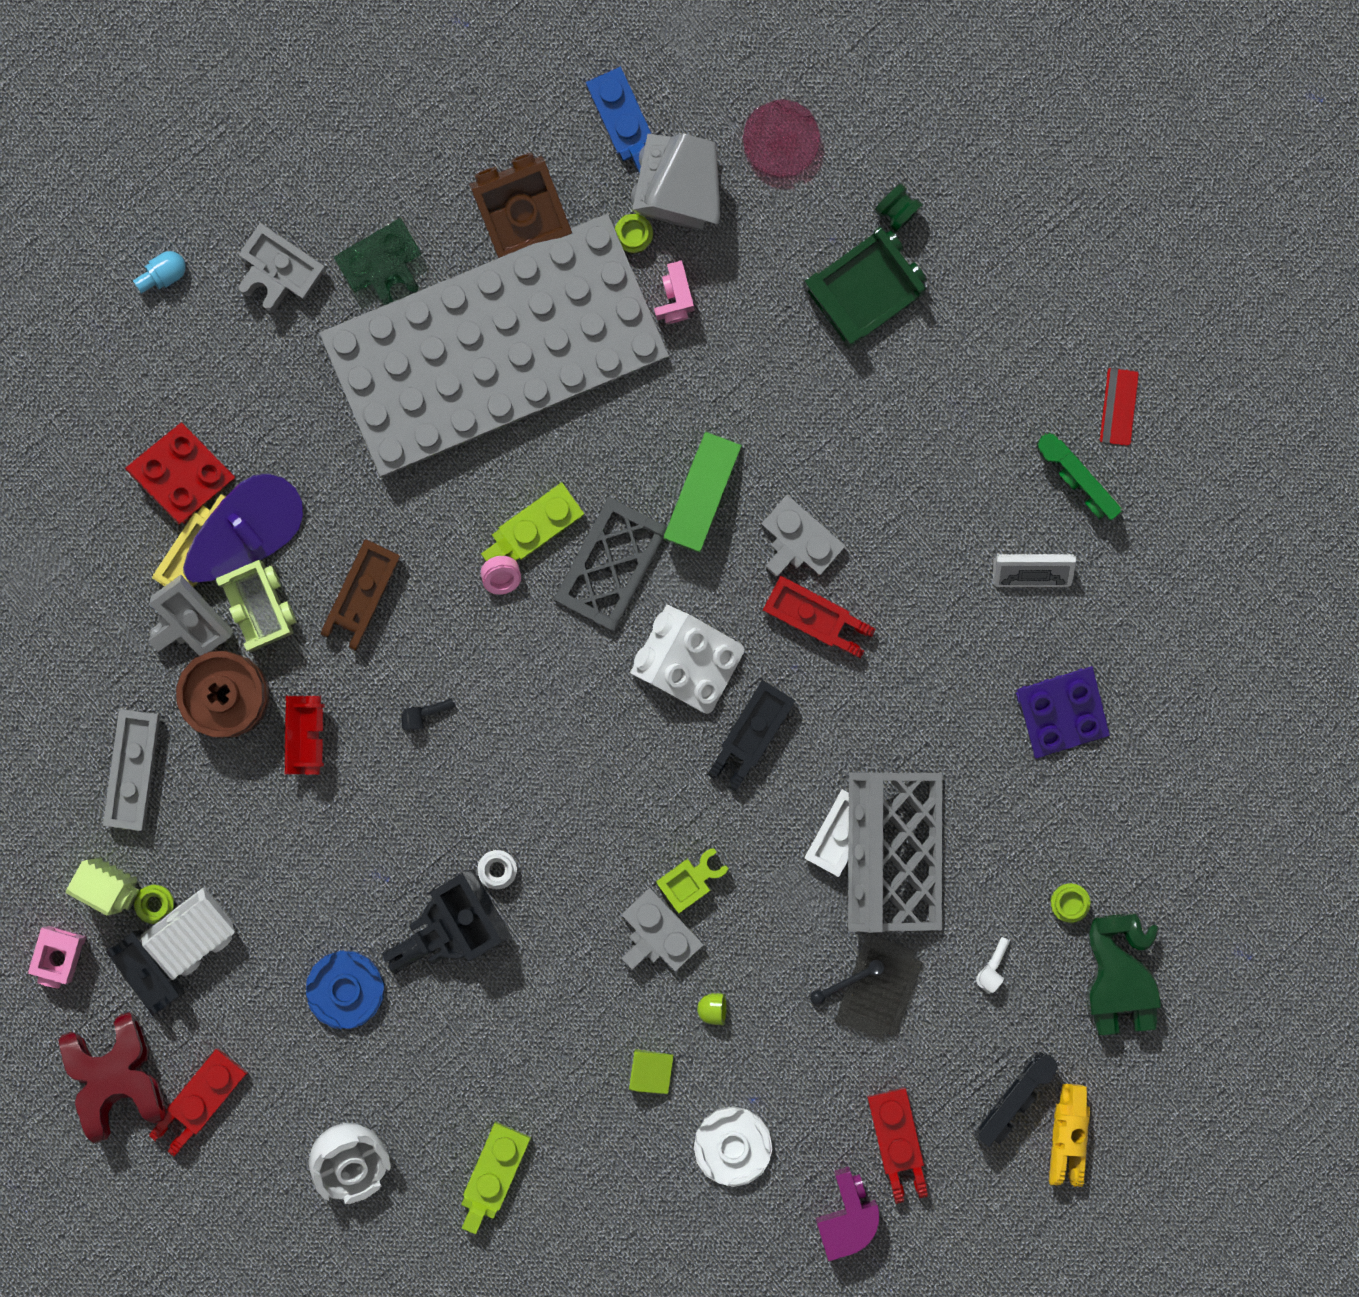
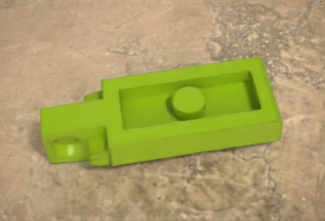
[481,482,585,561]
[461,1121,531,1235]

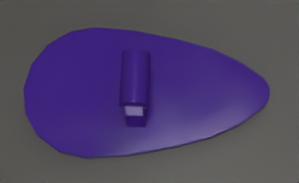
[183,473,303,582]

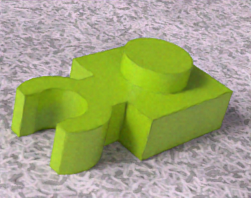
[656,848,729,913]

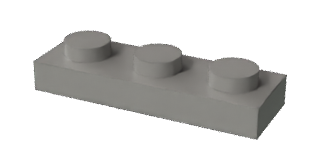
[103,709,161,831]

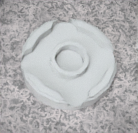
[694,1106,772,1187]

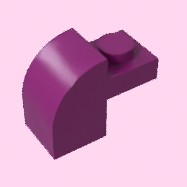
[815,1166,879,1261]

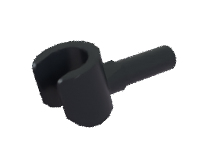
[401,698,455,730]

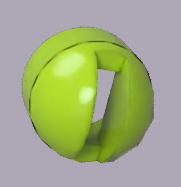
[697,993,727,1025]

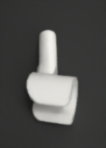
[976,937,1010,994]

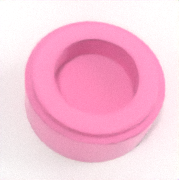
[480,556,521,595]

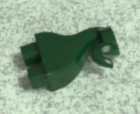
[1086,913,1161,1035]

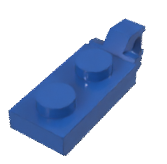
[585,66,652,173]

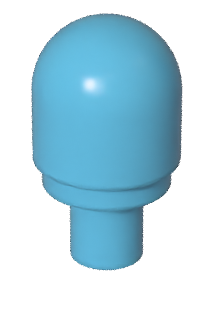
[133,251,186,294]

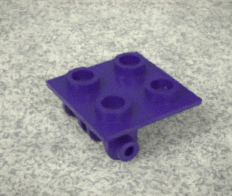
[1015,666,1110,759]

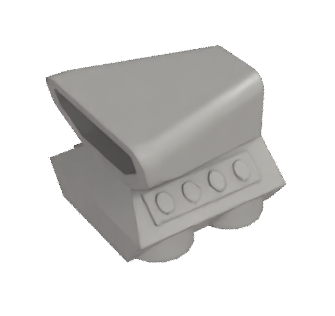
[631,134,721,229]

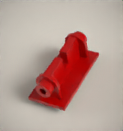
[285,696,325,775]

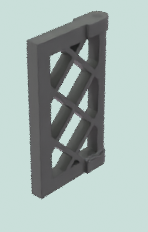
[553,497,667,632]

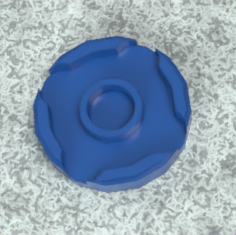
[306,950,385,1029]

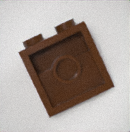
[469,153,572,258]

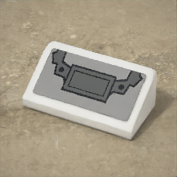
[993,554,1076,587]

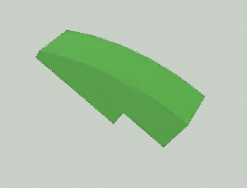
[663,432,742,554]

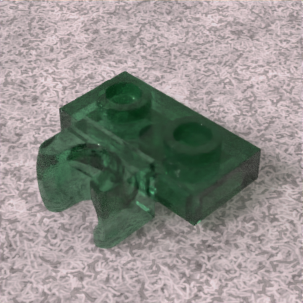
[333,217,422,305]

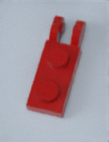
[762,576,876,659]
[149,1048,248,1157]
[867,1087,928,1204]

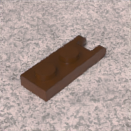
[320,539,402,651]

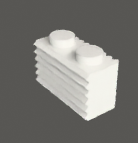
[141,888,235,980]

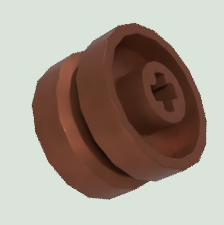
[176,651,269,738]

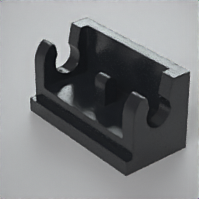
[107,930,186,1016]

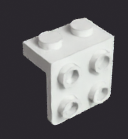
[630,604,744,714]

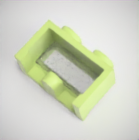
[216,560,297,652]

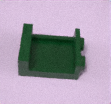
[803,226,927,349]

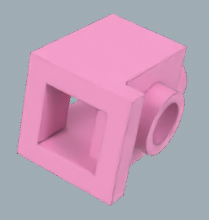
[28,926,86,989]

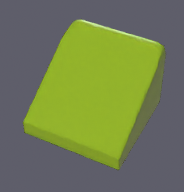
[629,1049,674,1094]

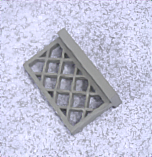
[848,772,942,933]

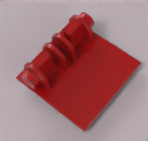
[125,422,235,525]

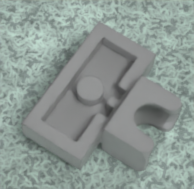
[238,223,326,313]

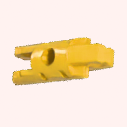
[1049,1084,1090,1187]

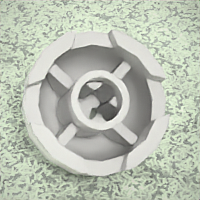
[308,1123,391,1204]

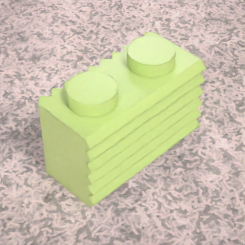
[65,858,139,916]

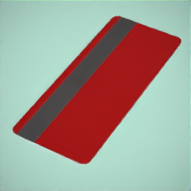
[1100,368,1139,445]

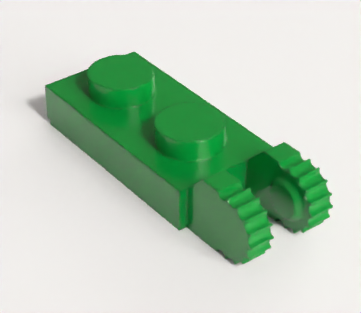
[1037,433,1122,521]

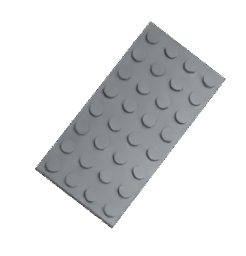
[319,213,669,478]

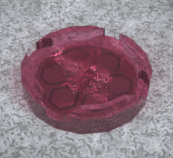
[742,99,820,179]

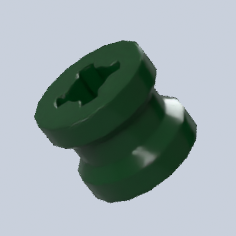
[874,183,923,233]

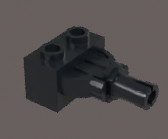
[382,869,512,974]

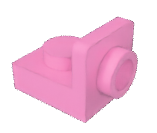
[654,260,694,324]

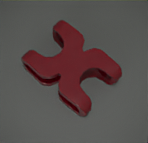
[59,1012,166,1144]

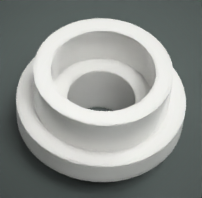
[478,850,517,889]

